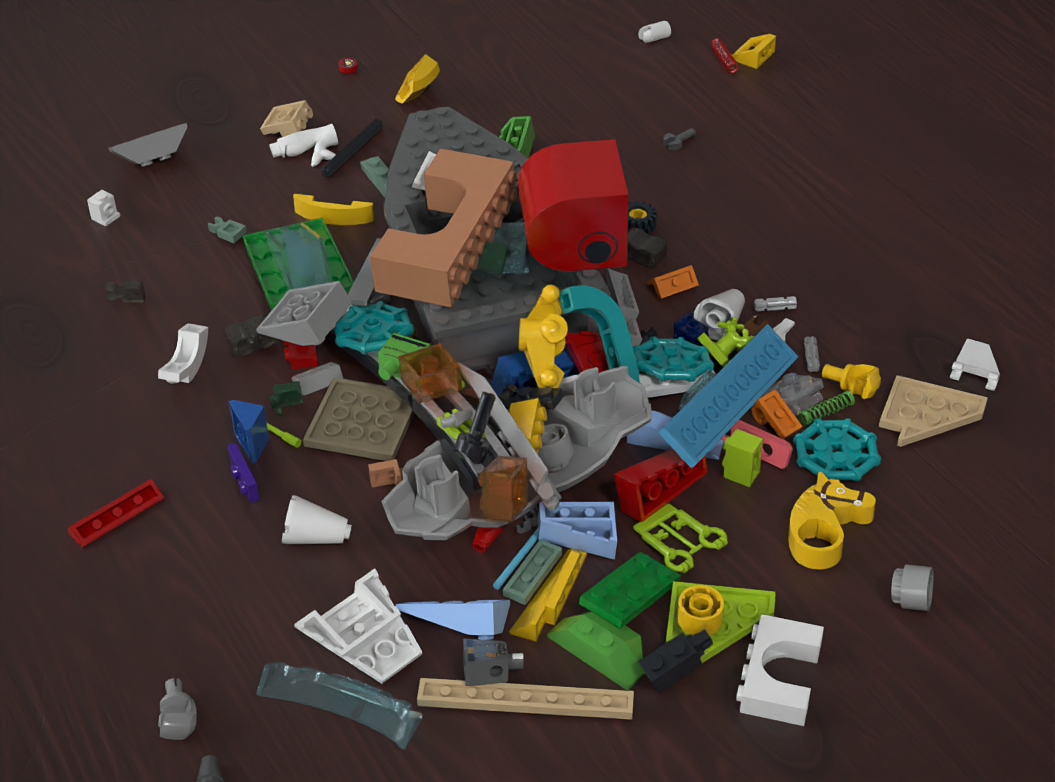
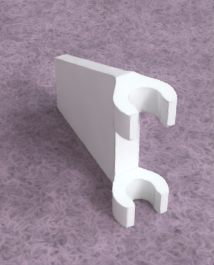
[950,339,1000,391]

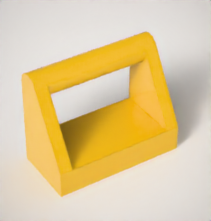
[732,34,776,69]

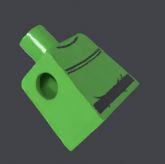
[378,333,432,380]

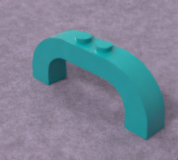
[559,285,640,383]

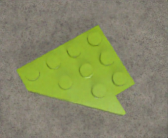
[666,581,775,663]

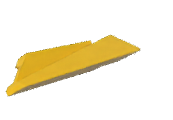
[509,548,587,642]

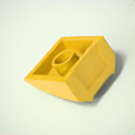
[395,54,440,104]

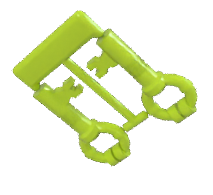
[633,504,728,573]

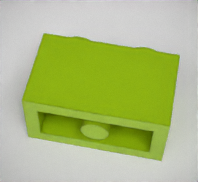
[722,429,763,487]

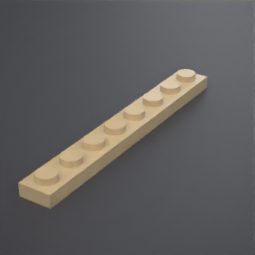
[417,678,634,719]

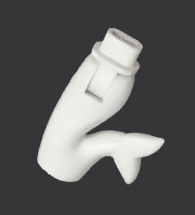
[269,124,338,167]

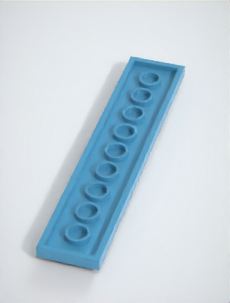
[658,324,798,468]

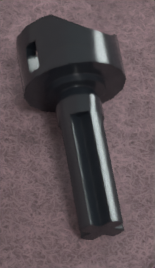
[453,392,496,464]

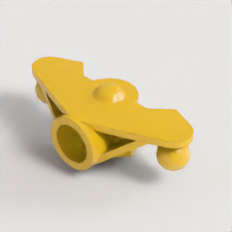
[519,285,568,388]

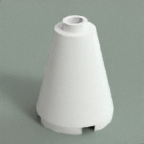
[694,289,745,340]
[282,495,352,544]

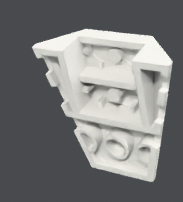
[294,569,422,684]

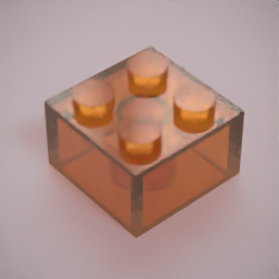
[398,343,462,403]
[479,455,527,522]

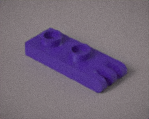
[228,443,259,503]

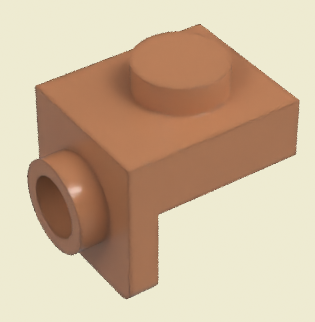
[368,459,403,488]

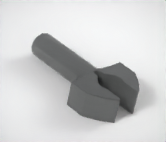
[663,128,696,150]

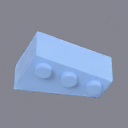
[538,502,617,560]

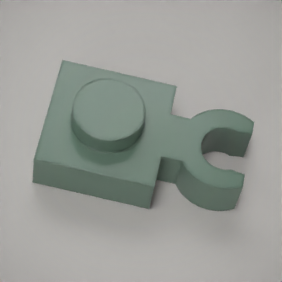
[208,217,247,243]

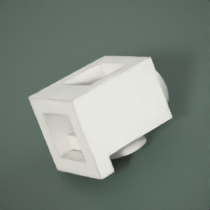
[87,190,120,226]

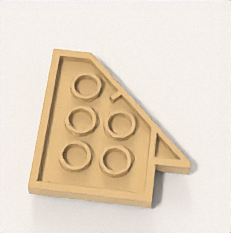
[879,375,988,447]

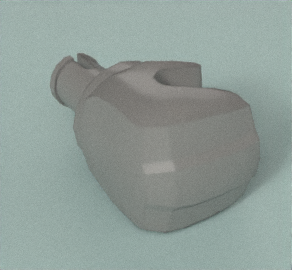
[158,678,197,740]

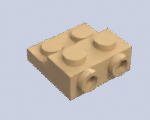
[260,100,313,137]

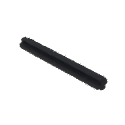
[321,119,383,177]

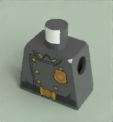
[463,639,523,686]

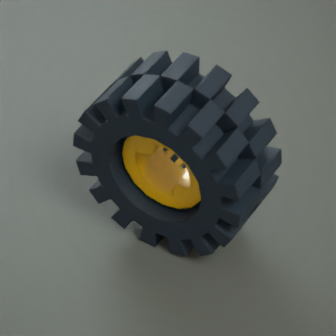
[628,201,657,237]

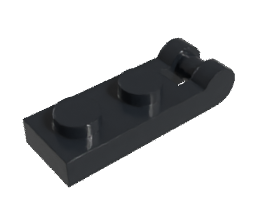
[498,384,564,410]

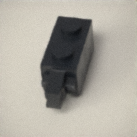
[638,629,713,694]

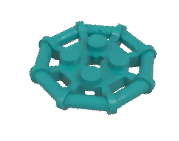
[333,301,415,355]
[633,336,714,382]
[793,418,881,482]

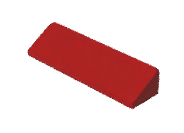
[67,478,165,548]

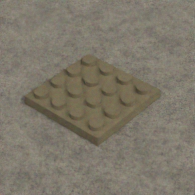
[303,377,415,461]

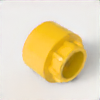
[678,585,724,636]

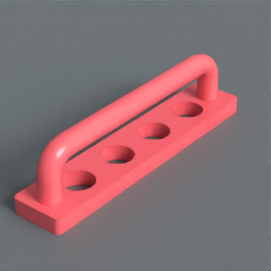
[721,420,793,469]

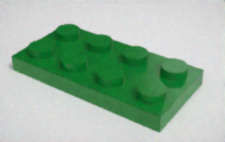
[579,552,681,629]

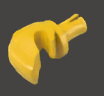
[822,364,881,399]

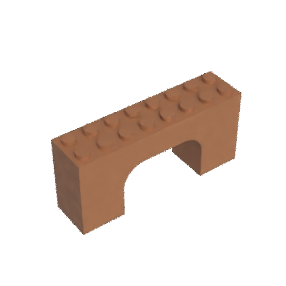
[370,149,518,307]

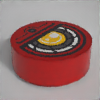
[338,58,357,74]

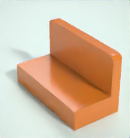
[646,265,699,300]

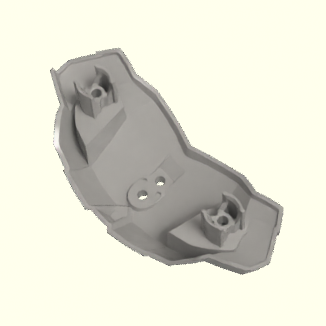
[382,366,652,540]

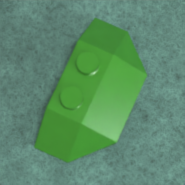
[547,611,644,691]

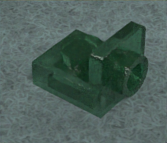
[269,381,303,416]

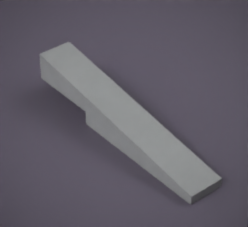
[348,238,381,306]
[606,269,642,347]

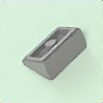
[291,362,343,395]

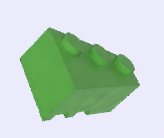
[499,116,535,159]

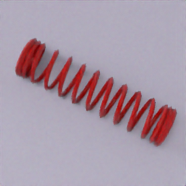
[711,38,739,73]

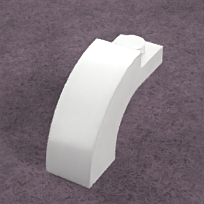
[158,323,208,383]

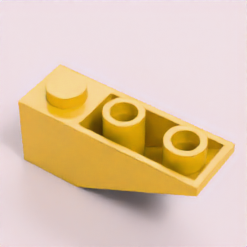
[509,398,547,454]

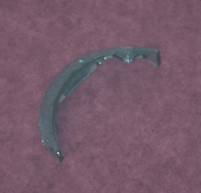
[256,661,423,750]

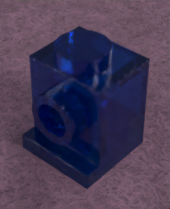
[673,312,709,346]

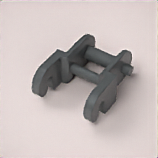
[516,505,538,534]

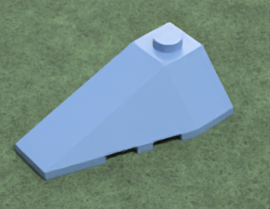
[627,410,724,460]
[396,600,510,640]

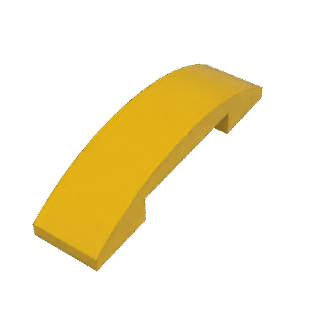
[293,194,374,225]

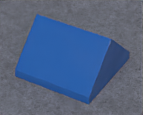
[229,400,269,464]

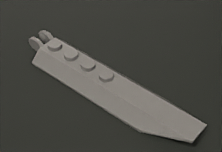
[457,362,562,511]

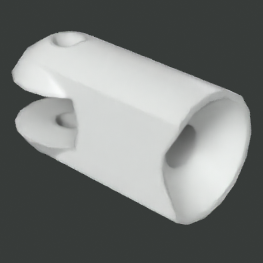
[638,21,671,43]

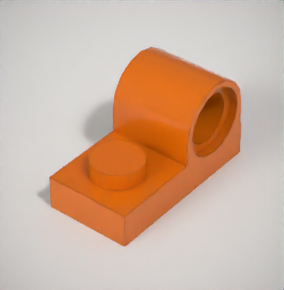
[752,389,803,439]

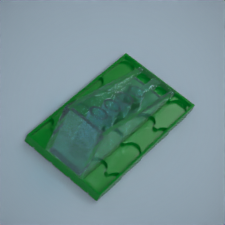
[242,218,354,311]

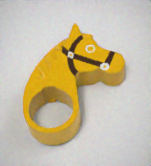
[788,472,876,569]

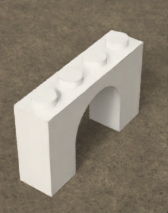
[736,614,824,726]

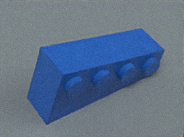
[491,347,580,396]

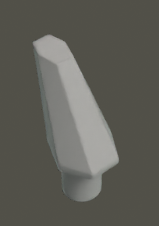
[440,408,473,429]

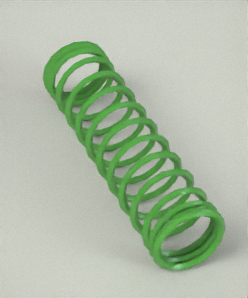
[799,391,855,426]

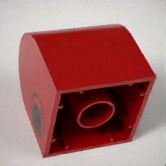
[518,139,628,271]

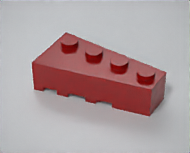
[614,449,708,522]

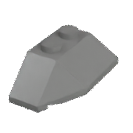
[108,123,188,167]

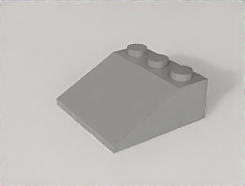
[256,281,352,346]

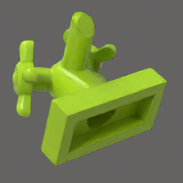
[697,317,754,367]

